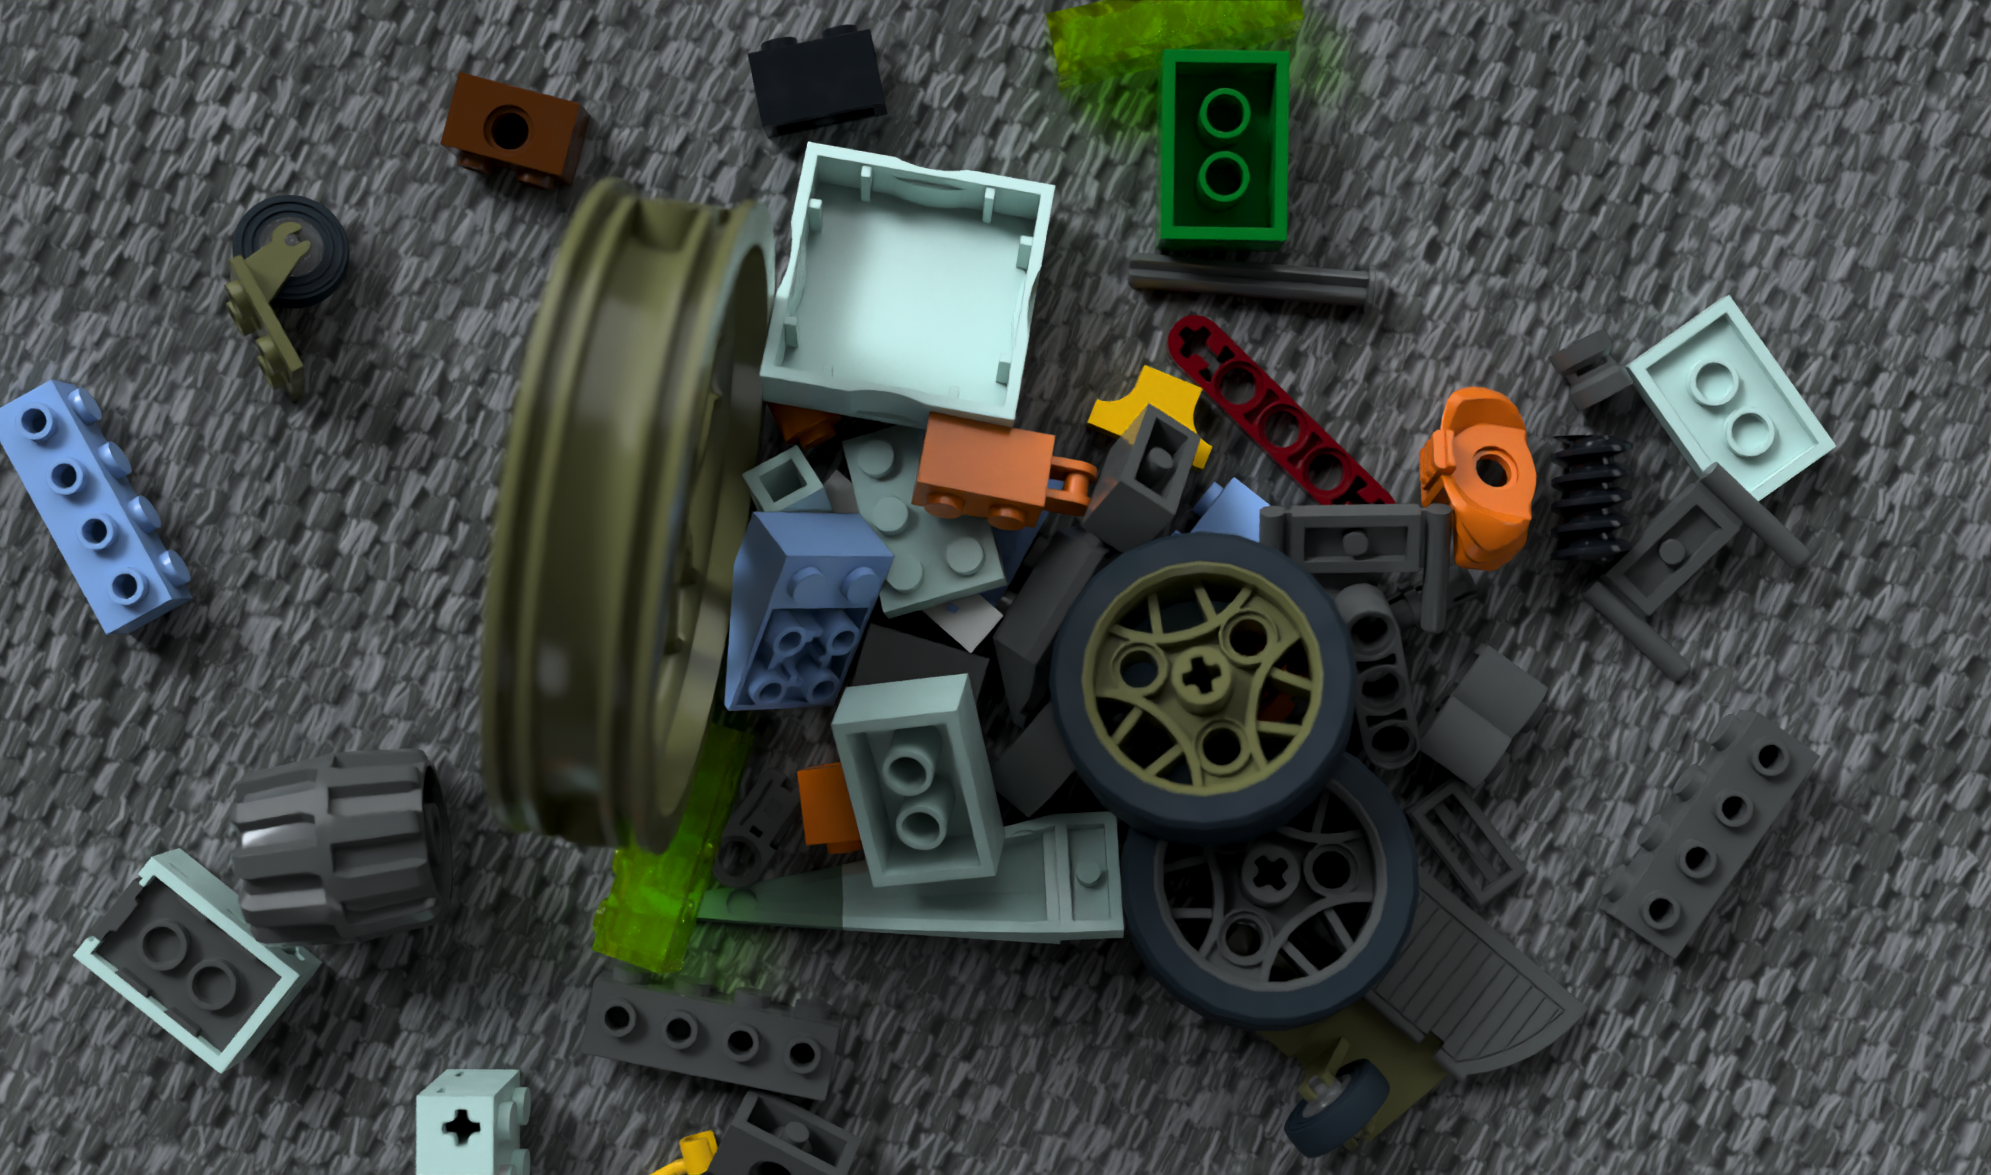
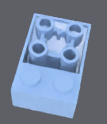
[724,512,895,711]

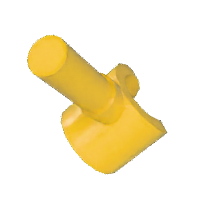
[649,1130,718,1175]

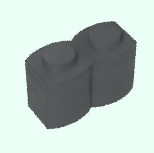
[1417,642,1549,789]

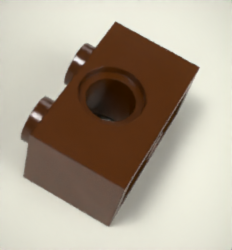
[440,72,591,191]

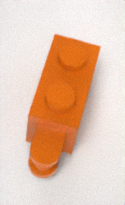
[911,411,1098,531]

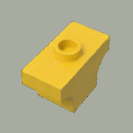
[1085,365,1213,472]

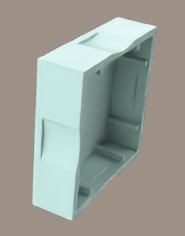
[759,142,1055,429]

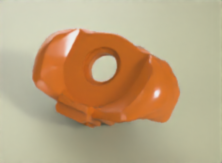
[1419,386,1537,572]

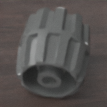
[230,748,453,948]

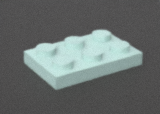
[1626,295,1836,501]
[842,425,1008,619]

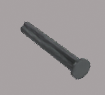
[1127,252,1376,315]

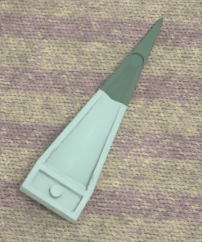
[629,811,1124,944]

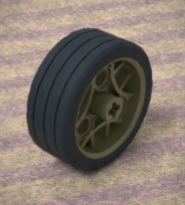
[1049,531,1357,847]

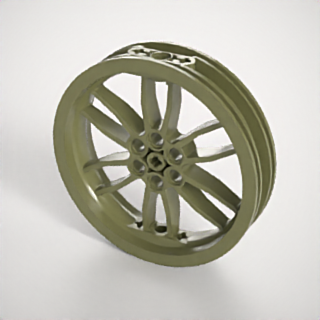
[479,177,775,856]

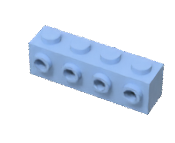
[0,379,193,635]

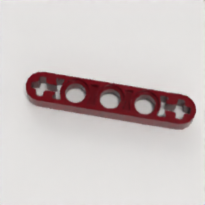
[1165,315,1396,505]

